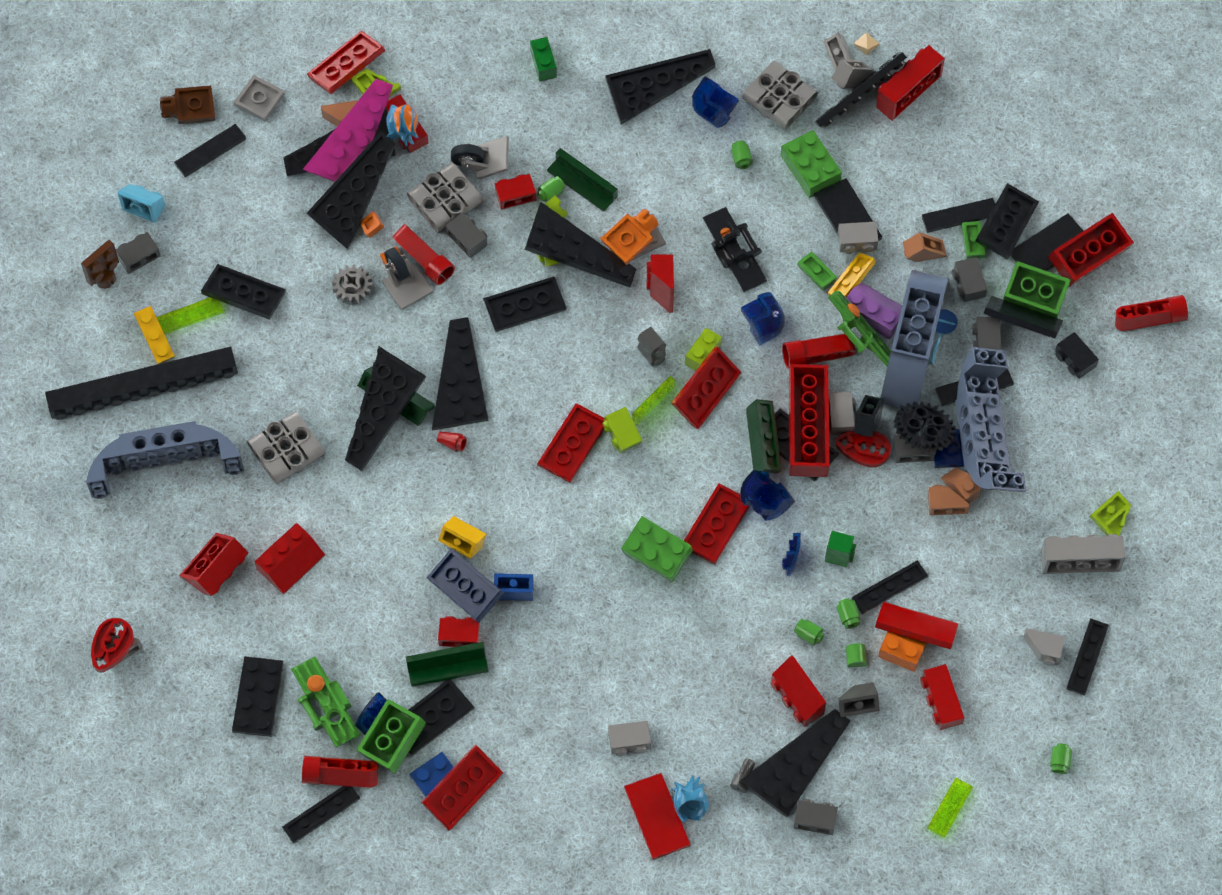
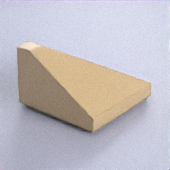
[854,32,879,55]

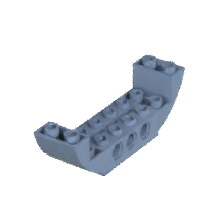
[881,270,949,408]
[955,347,1026,492]
[86,421,244,499]

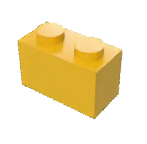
[438,516,487,559]

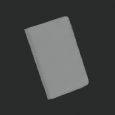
[823,32,853,70]

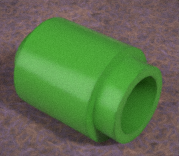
[731,140,753,169]
[537,176,565,201]
[836,598,861,629]
[794,619,824,646]
[1050,743,1072,774]

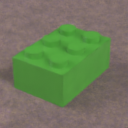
[780,130,842,198]
[1004,261,1070,318]
[621,516,693,582]
[357,699,426,774]

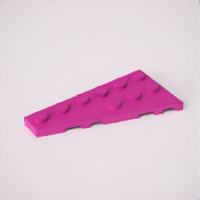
[303,79,393,182]

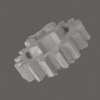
[332,264,373,305]

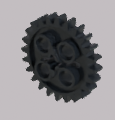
[894,401,956,453]

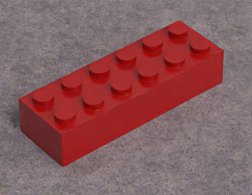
[789,364,830,477]

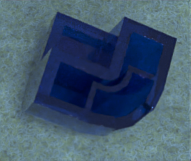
[692,76,739,128]
[741,292,785,346]
[740,470,795,521]

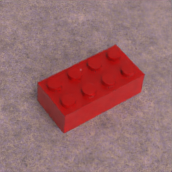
[876,45,945,121]
[1048,212,1134,287]

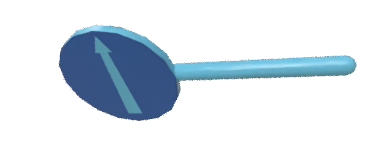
[930,309,958,364]

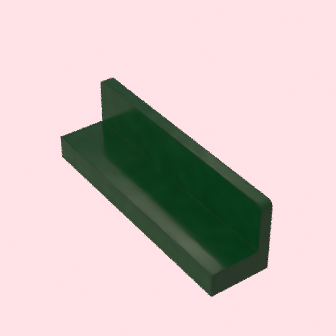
[547,148,618,211]
[357,367,435,426]
[746,399,782,478]
[406,642,489,687]

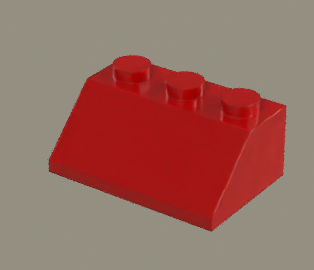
[646,254,674,313]
[254,522,325,595]
[179,533,249,596]
[770,655,826,727]

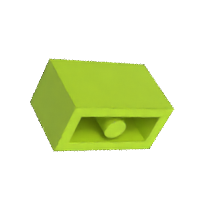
[685,328,722,371]
[602,407,643,453]

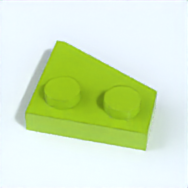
[351,69,401,97]
[1089,491,1131,536]

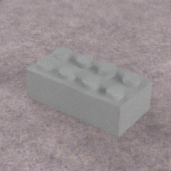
[1040,534,1125,574]

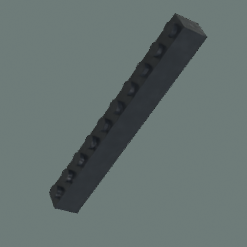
[45,346,238,420]

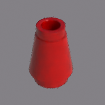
[437,431,467,452]

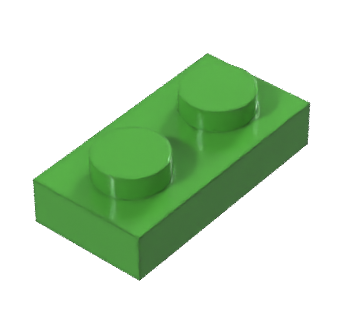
[961,221,986,259]
[797,251,837,291]

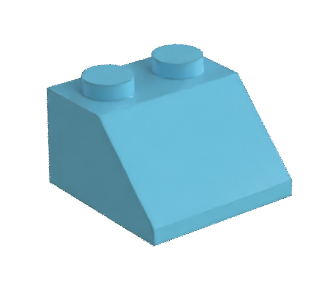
[118,184,165,223]

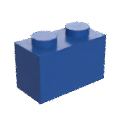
[494,573,534,601]

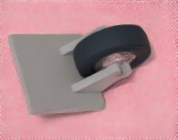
[451,136,509,179]
[382,248,433,311]

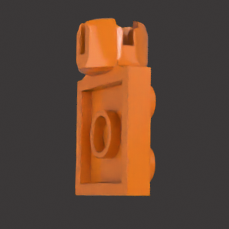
[600,209,659,265]

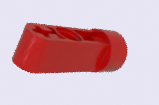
[392,223,455,285]
[1115,295,1188,331]
[782,334,856,369]
[302,755,378,788]

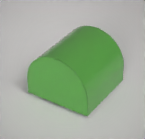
[845,643,867,667]

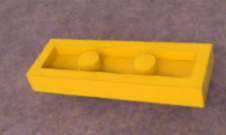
[828,252,876,298]
[133,306,175,364]

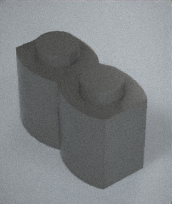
[637,327,666,366]

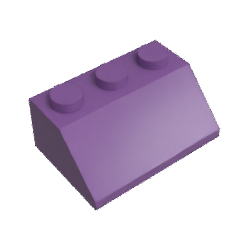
[847,283,902,339]

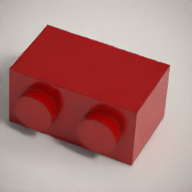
[494,174,537,210]
[438,616,480,647]

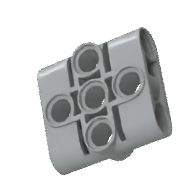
[742,61,818,130]
[407,163,483,233]
[247,411,325,484]

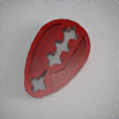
[836,431,891,468]
[91,618,134,673]

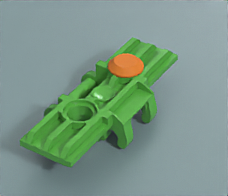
[828,291,891,366]
[291,656,360,748]

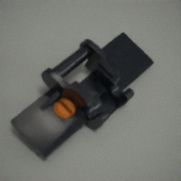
[703,207,767,292]

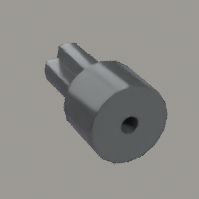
[730,758,755,793]

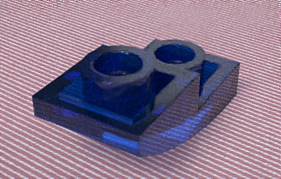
[782,533,801,576]
[355,692,387,735]

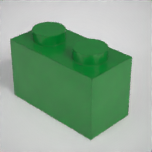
[530,37,557,82]
[824,531,857,568]

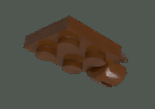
[160,85,215,124]
[81,240,119,289]

